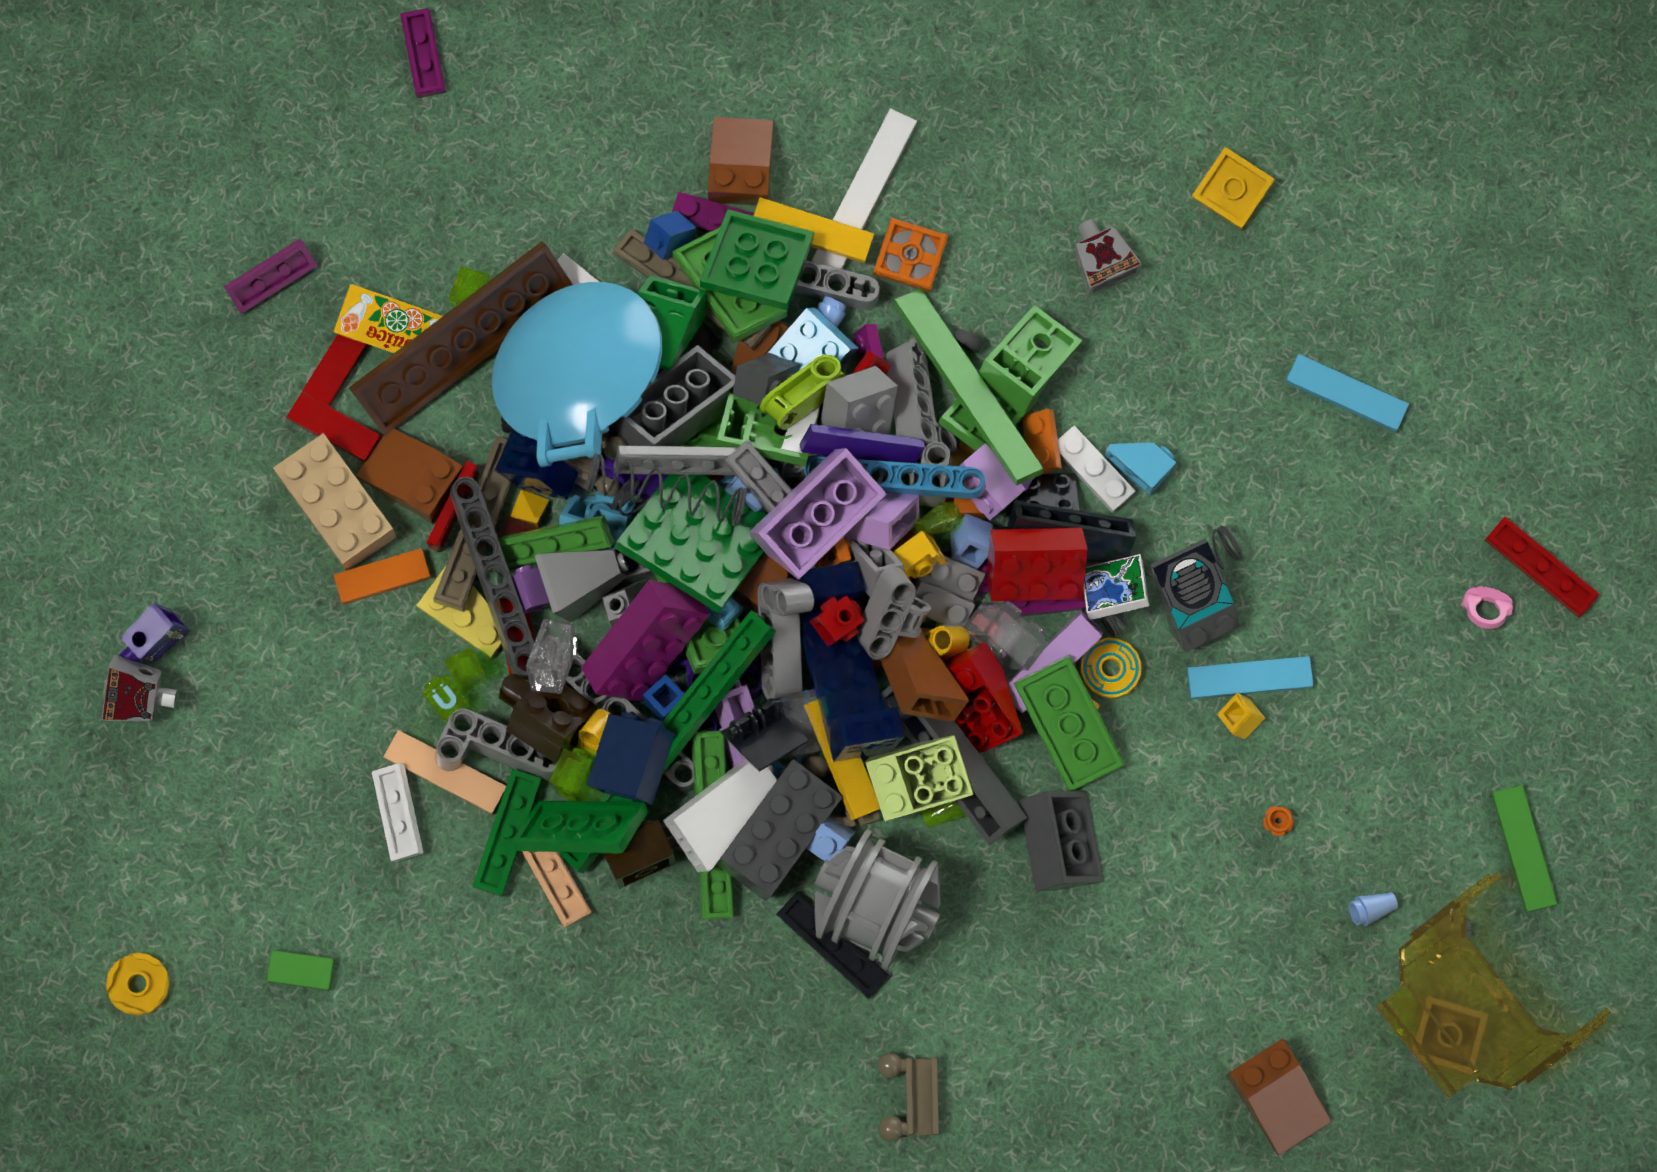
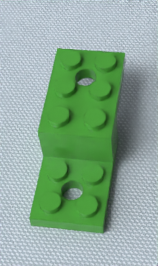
[939,305,1082,451]
[680,393,819,467]

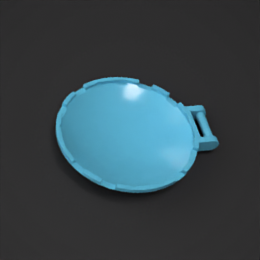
[492,282,662,467]

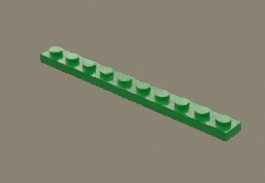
[559,610,776,873]

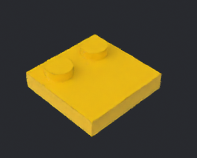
[1192,147,1275,230]

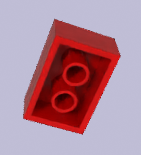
[986,528,1088,601]

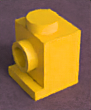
[893,531,948,579]

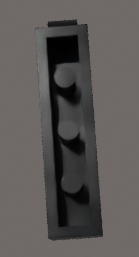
[995,500,1136,563]

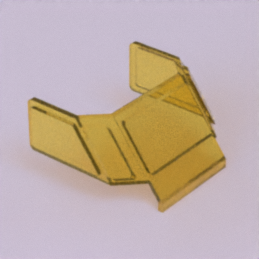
[1376,872,1611,1098]

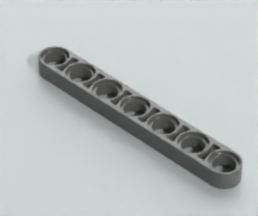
[450,477,540,679]

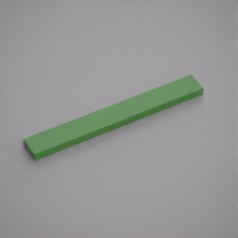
[894,288,1043,486]

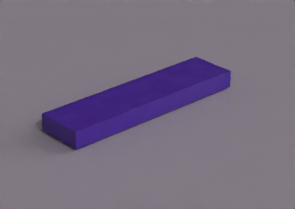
[799,424,925,463]

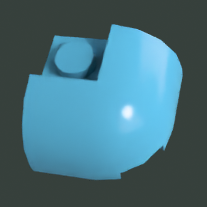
[559,491,636,551]

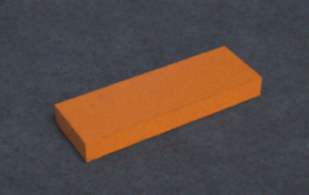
[333,548,431,605]

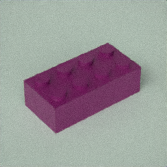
[581,580,710,701]

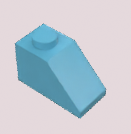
[1105,442,1177,496]

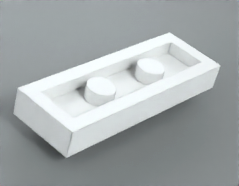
[1058,425,1136,513]
[372,763,424,862]

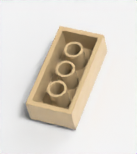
[273,433,396,571]

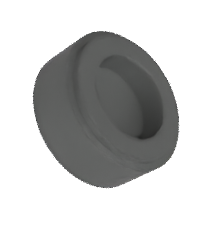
[953,328,984,353]

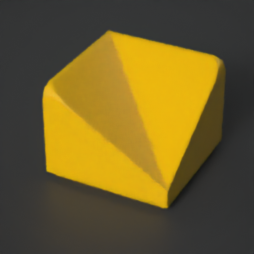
[1217,693,1265,739]

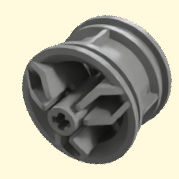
[814,829,940,971]

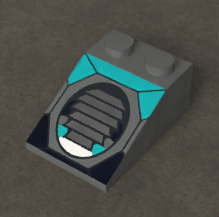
[1150,539,1241,652]

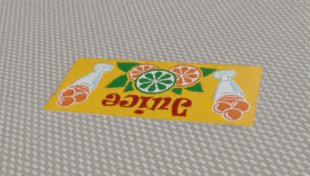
[334,284,442,353]

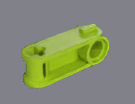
[760,354,846,430]

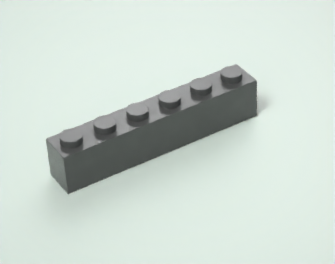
[878,685,1028,845]

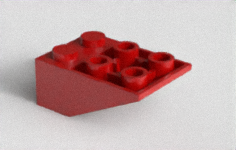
[943,642,1023,754]

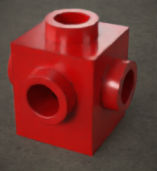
[809,595,865,646]

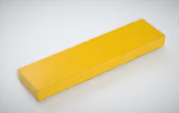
[754,197,874,264]
[804,693,880,821]

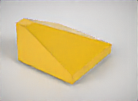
[510,490,550,528]

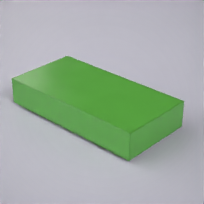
[267,950,335,991]

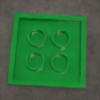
[700,209,814,310]

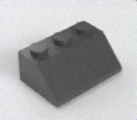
[1019,791,1104,891]

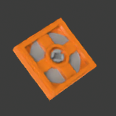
[873,218,948,293]

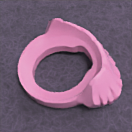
[1461,586,1513,629]

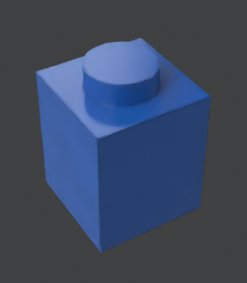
[644,211,696,260]
[643,674,684,721]

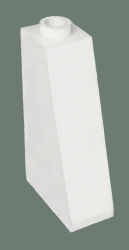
[663,759,777,872]

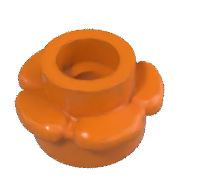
[1263,806,1294,836]

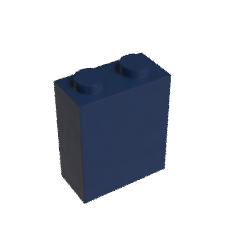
[586,712,675,805]

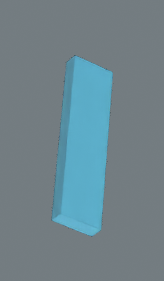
[1285,354,1409,433]
[1187,656,1313,700]

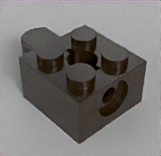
[499,674,599,763]
[603,819,680,889]

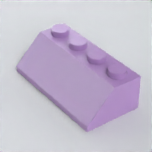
[748,448,886,579]

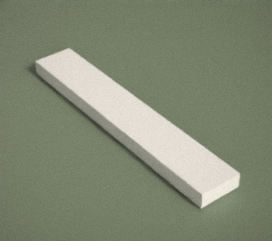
[812,108,917,269]

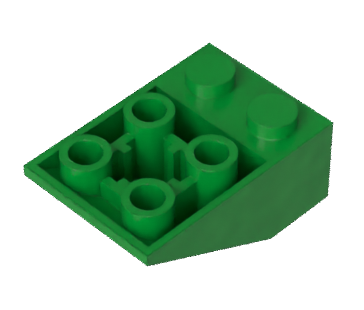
[638,275,707,371]

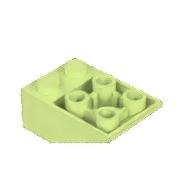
[865,735,974,821]

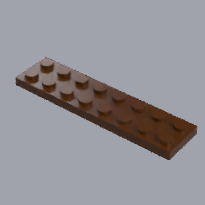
[349,241,573,436]

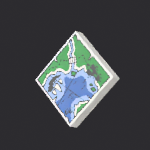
[1084,554,1149,620]

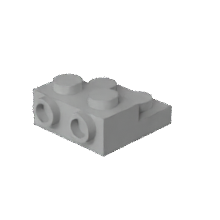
[913,554,985,627]

